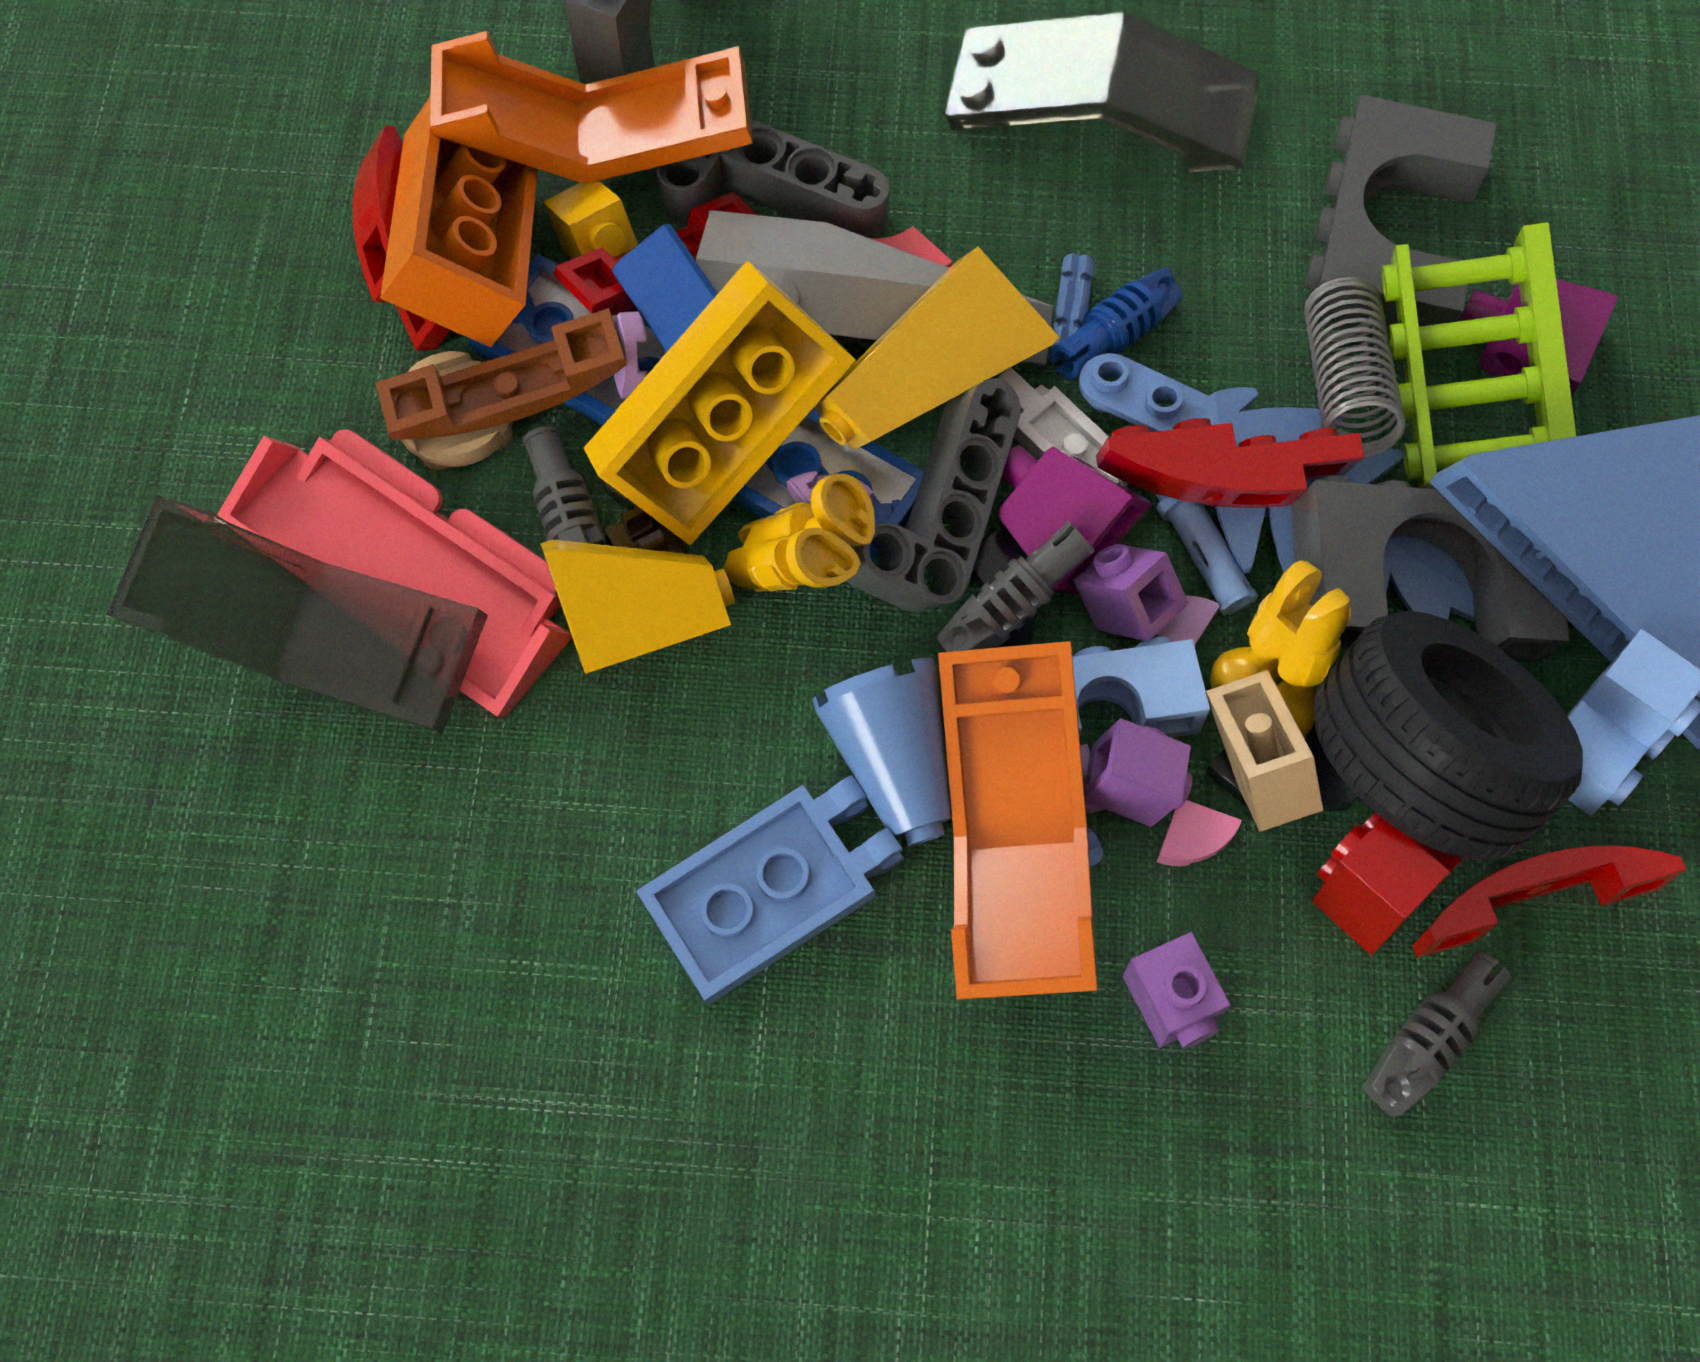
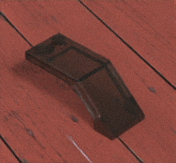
[945,12,1259,172]
[107,495,488,734]

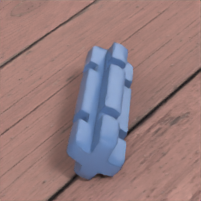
[1050,253,1094,360]

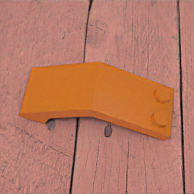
[430,31,753,184]
[938,641,1098,999]

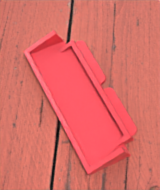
[215,429,572,717]

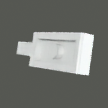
[996,367,1128,486]

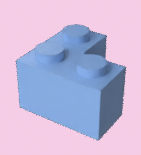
[1567,628,1700,816]

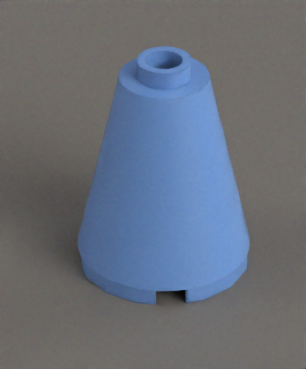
[812,658,952,847]

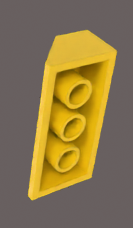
[584,260,856,546]

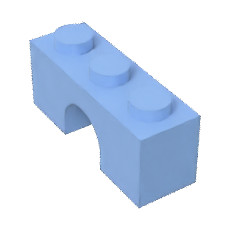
[1073,637,1210,738]

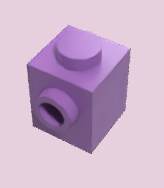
[1073,543,1189,642]
[1084,718,1192,827]
[1122,932,1231,1049]

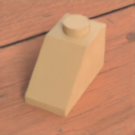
[1206,670,1323,832]

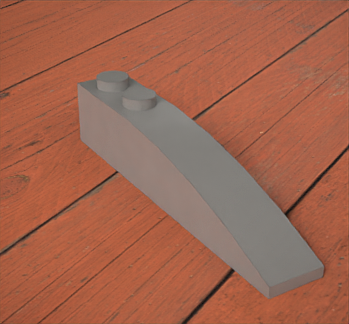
[696,210,1053,366]

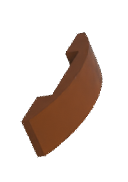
[375,308,627,440]

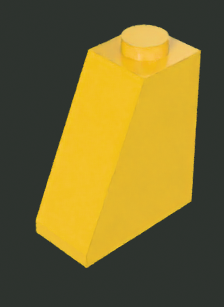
[540,539,735,674]

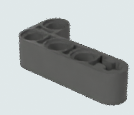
[656,119,890,239]
[846,378,1021,613]

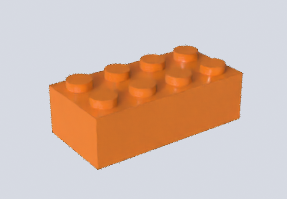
[380,95,538,347]

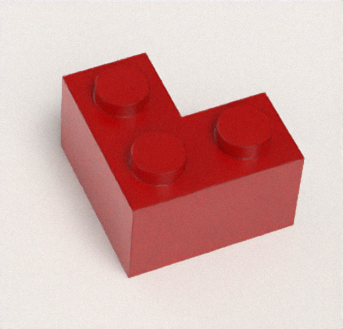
[1311,812,1463,956]

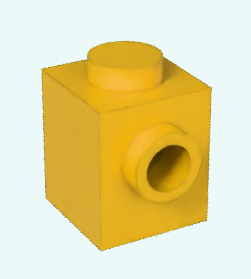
[543,181,638,259]

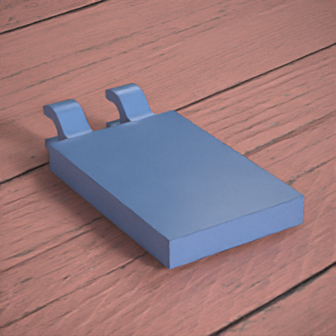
[636,775,904,1005]

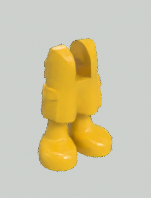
[724,474,875,592]
[1209,560,1351,739]

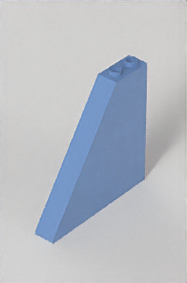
[1429,415,1700,749]

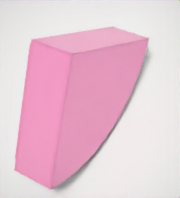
[1156,800,1242,867]

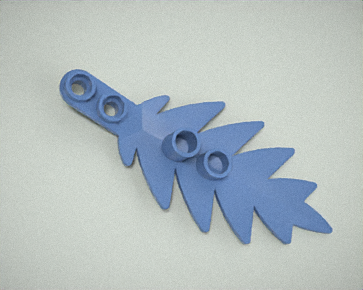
[1079,353,1475,622]

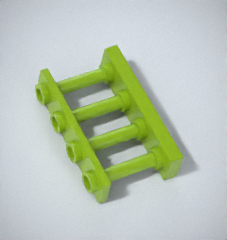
[1382,222,1576,489]

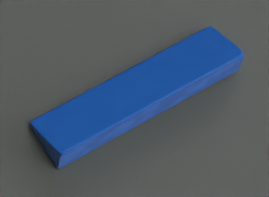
[612,224,718,352]

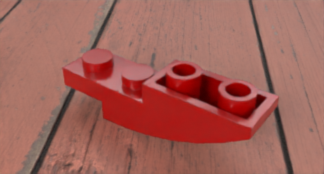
[353,126,450,350]
[1096,418,1364,508]

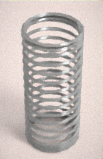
[1304,277,1405,457]

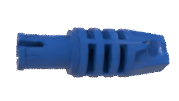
[1049,267,1183,379]

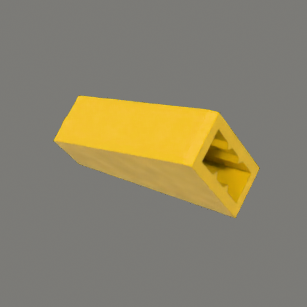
[814,246,1060,450]

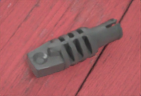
[522,425,606,545]
[936,520,1095,652]
[1362,952,1511,1117]

